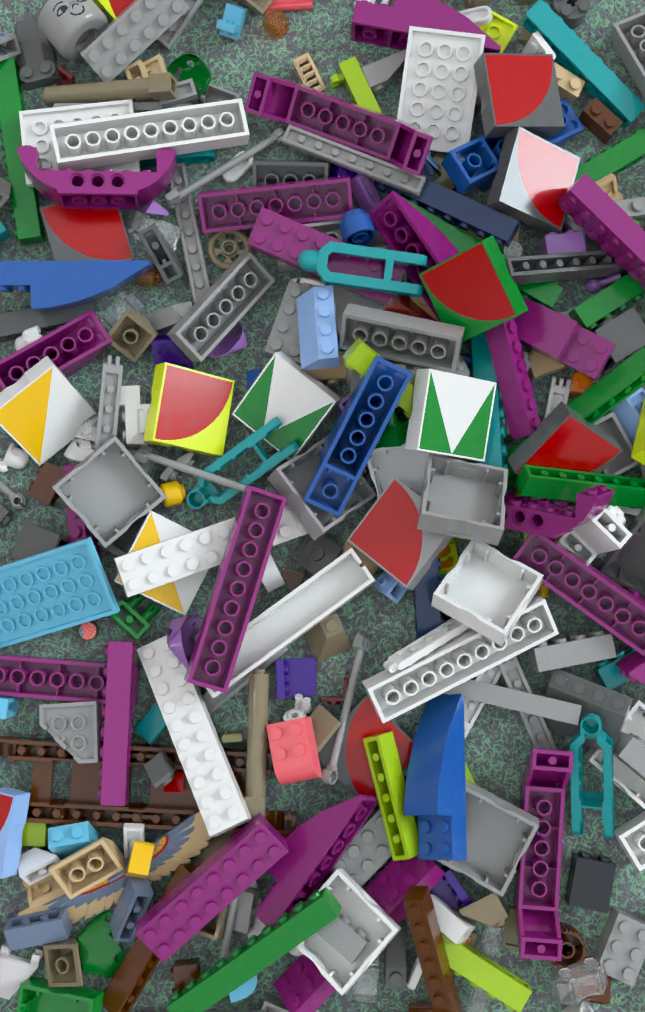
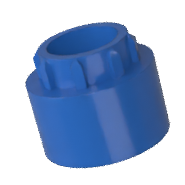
[339,209,376,246]

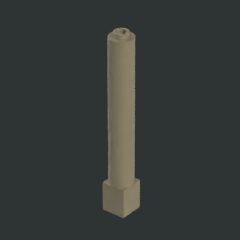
[42,72,177,106]
[245,669,269,822]

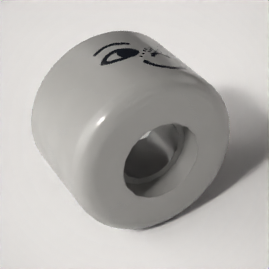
[38,0,108,61]

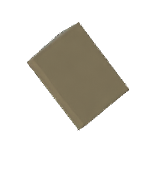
[108,309,158,363]
[309,704,342,753]

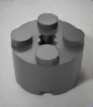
[550,0,591,30]

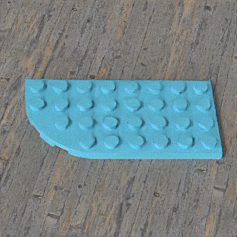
[0,537,120,648]

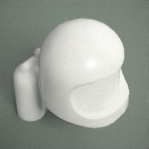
[15,325,42,351]
[0,442,30,473]
[283,694,312,721]

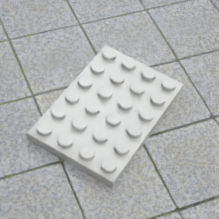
[397,26,486,153]
[19,99,141,187]

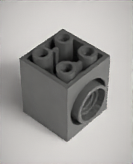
[593,307,645,371]

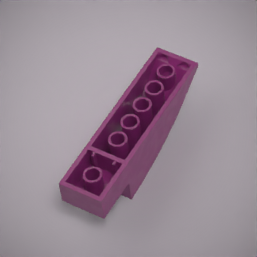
[351,0,501,53]
[368,191,459,322]
[514,297,616,381]
[0,309,112,392]
[255,794,379,926]

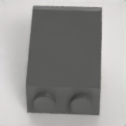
[11,521,69,560]

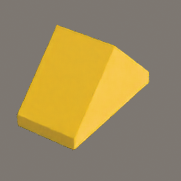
[125,840,154,879]

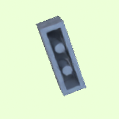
[109,876,154,942]
[3,906,72,951]

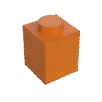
[569,372,593,397]

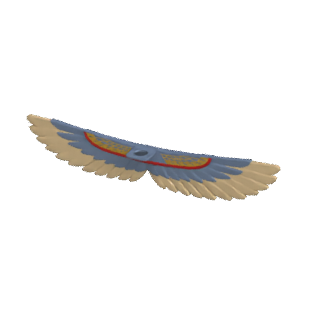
[18,811,212,924]

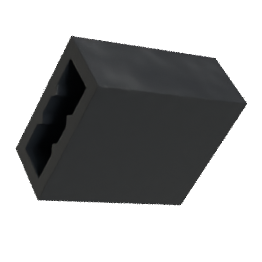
[564,851,616,913]

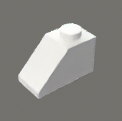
[18,848,61,886]

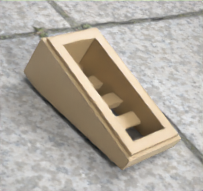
[292,53,326,92]

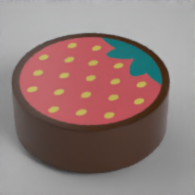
[78,621,99,641]

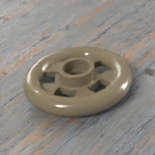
[207,230,252,271]

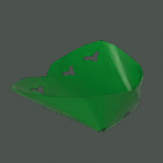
[167,54,211,96]
[77,910,125,978]

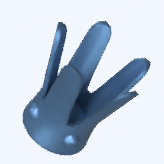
[422,152,441,177]

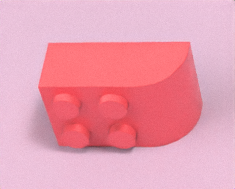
[266,717,322,785]

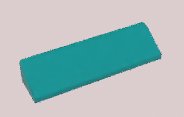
[134,686,199,745]

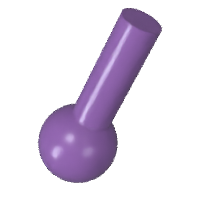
[586,273,622,294]

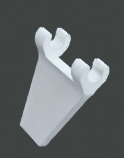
[0,941,44,1000]

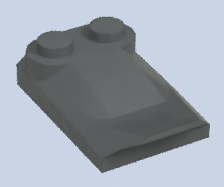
[14,17,61,91]

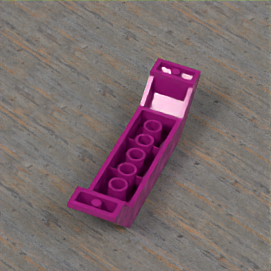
[244,71,434,176]
[514,748,574,961]

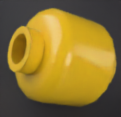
[159,480,186,507]

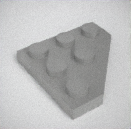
[39,701,101,764]

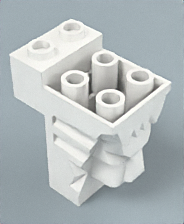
[119,385,157,449]
[554,505,632,564]

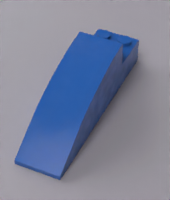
[441,98,585,195]
[0,260,153,312]
[303,355,413,517]
[404,693,467,861]

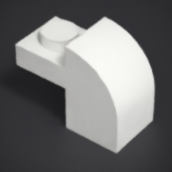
[262,553,285,592]

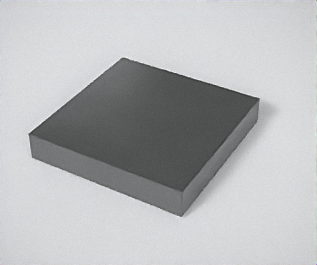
[290,534,344,576]

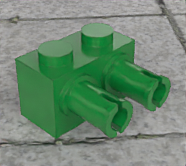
[375,410,409,448]
[107,593,161,642]

